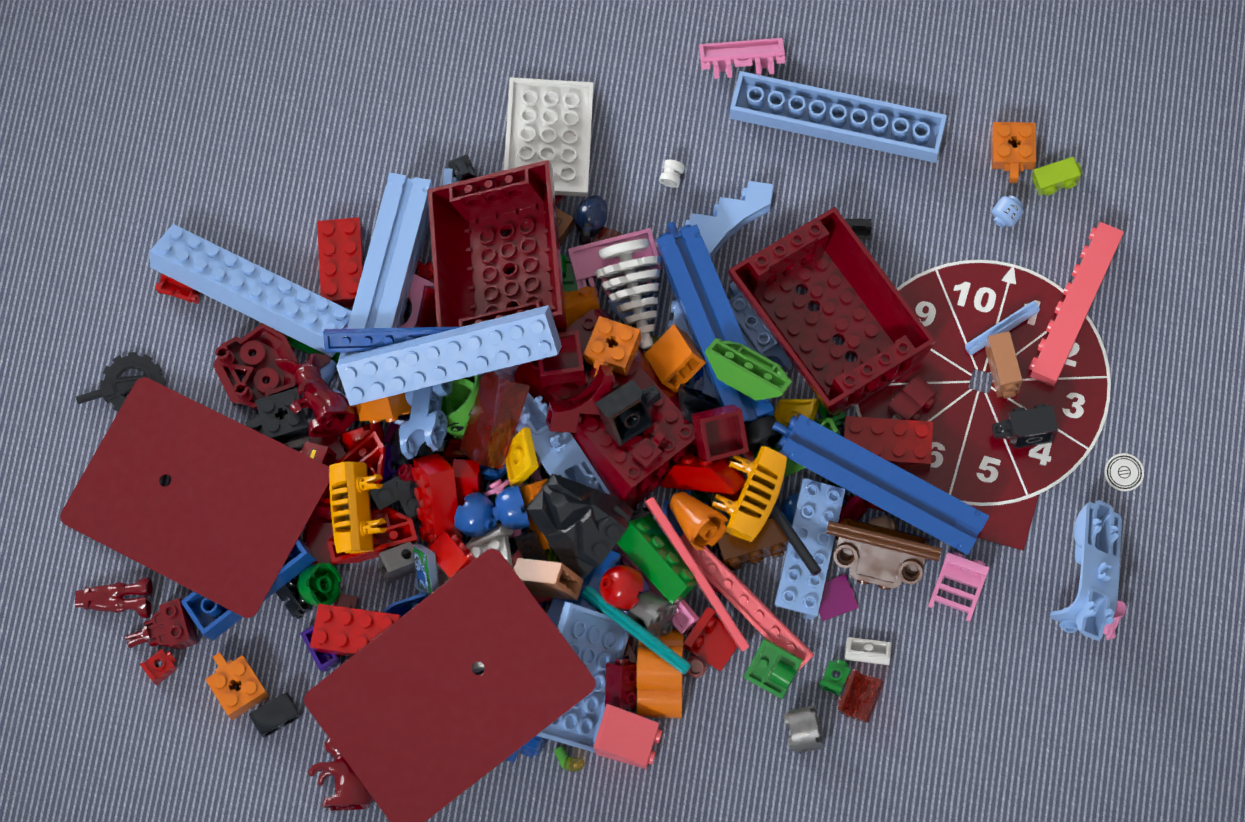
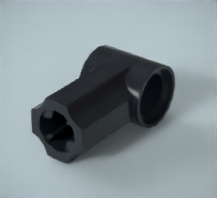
[448,154,477,182]

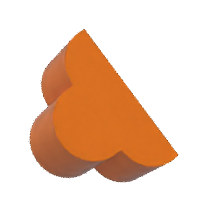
[637,630,684,719]

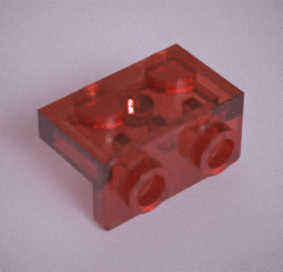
[838,669,884,723]

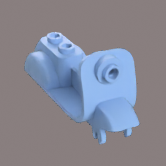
[503,391,610,494]
[1050,500,1122,641]

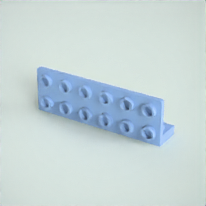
[774,478,845,620]

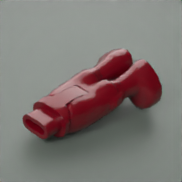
[75,578,153,619]

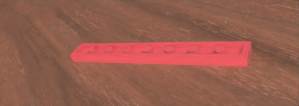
[644,497,749,652]
[680,533,815,671]

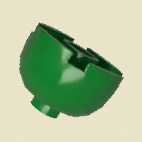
[297,562,341,606]

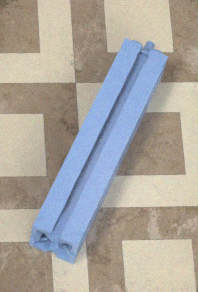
[338,172,433,361]

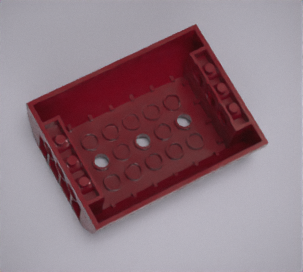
[428,160,567,333]
[509,309,699,508]

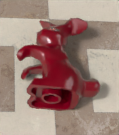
[275,353,359,437]
[308,738,374,811]

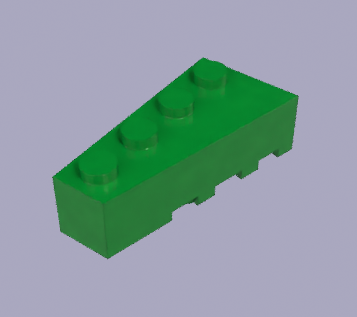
[617,515,698,605]

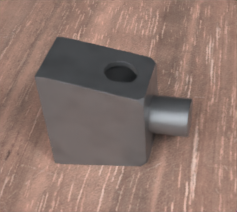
[378,542,426,585]

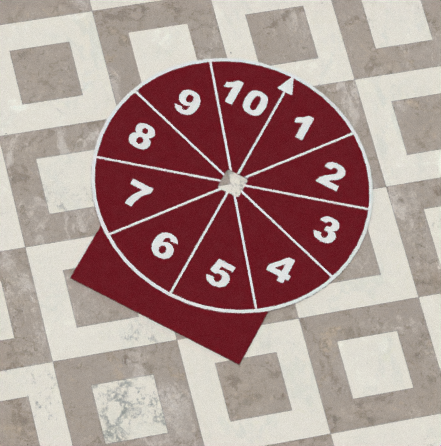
[854,260,1111,551]

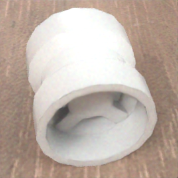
[659,159,685,188]

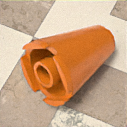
[669,492,728,551]

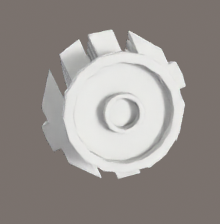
[594,239,661,350]

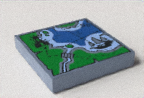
[413,543,440,595]

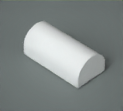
[845,637,892,665]

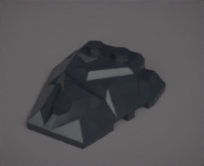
[526,473,633,579]

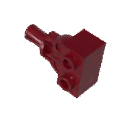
[125,598,199,650]

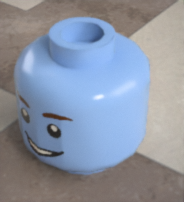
[991,195,1024,228]

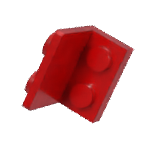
[683,607,744,671]

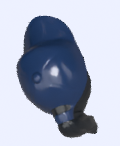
[574,195,608,246]

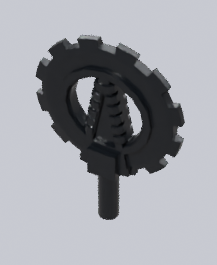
[76,352,165,412]

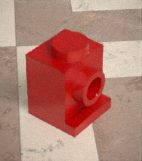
[139,649,178,686]

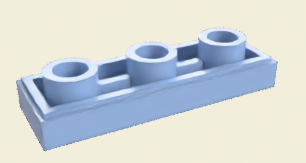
[728,293,779,355]

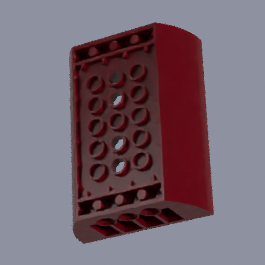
[728,207,935,416]

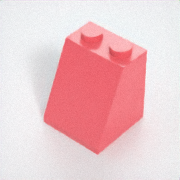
[594,704,662,769]

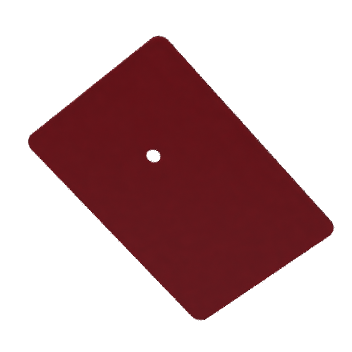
[60,377,329,618]
[304,549,596,822]

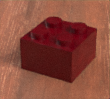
[538,330,586,387]
[692,404,749,462]

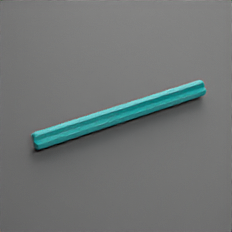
[582,586,691,674]

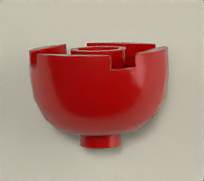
[339,421,384,452]
[600,565,643,611]

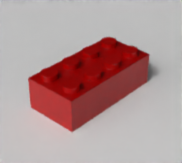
[317,217,365,308]
[844,416,933,471]
[412,453,462,547]
[310,604,402,657]

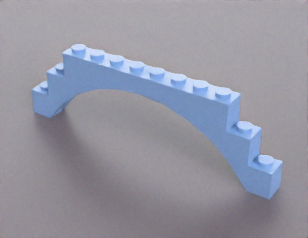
[668,181,774,398]

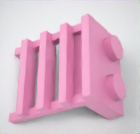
[928,552,989,622]

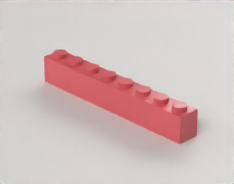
[1029,222,1124,387]

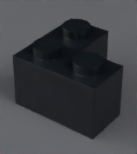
[369,471,419,518]

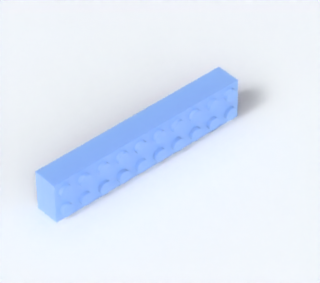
[730,71,947,163]
[149,224,352,357]
[336,305,562,406]

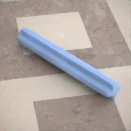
[965,301,1040,355]

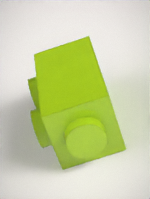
[1031,157,1082,196]

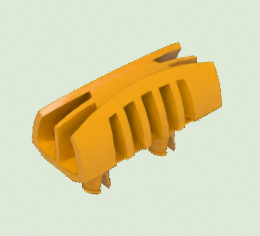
[712,446,787,542]
[329,462,387,554]

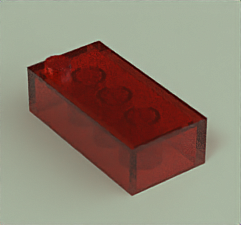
[459,370,530,469]

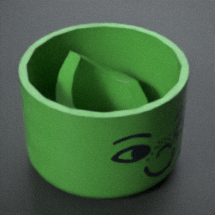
[441,373,504,441]

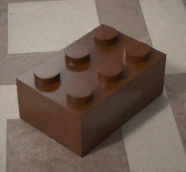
[717,518,788,571]

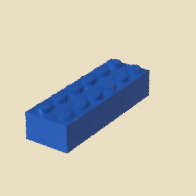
[180,536,317,641]

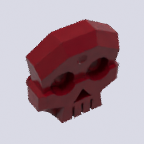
[213,323,300,411]

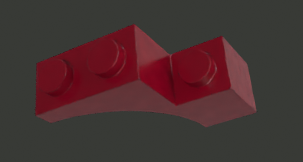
[546,365,615,433]

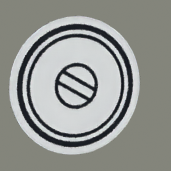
[1105,453,1144,491]

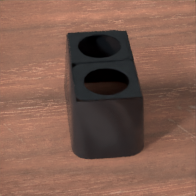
[248,692,301,738]

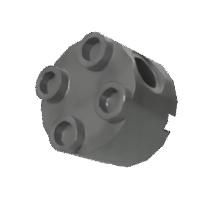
[628,590,677,639]
[784,705,824,754]

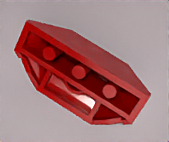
[319,431,386,504]
[661,454,746,494]
[327,507,418,564]

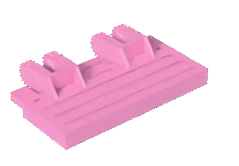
[699,38,786,79]
[568,228,661,296]

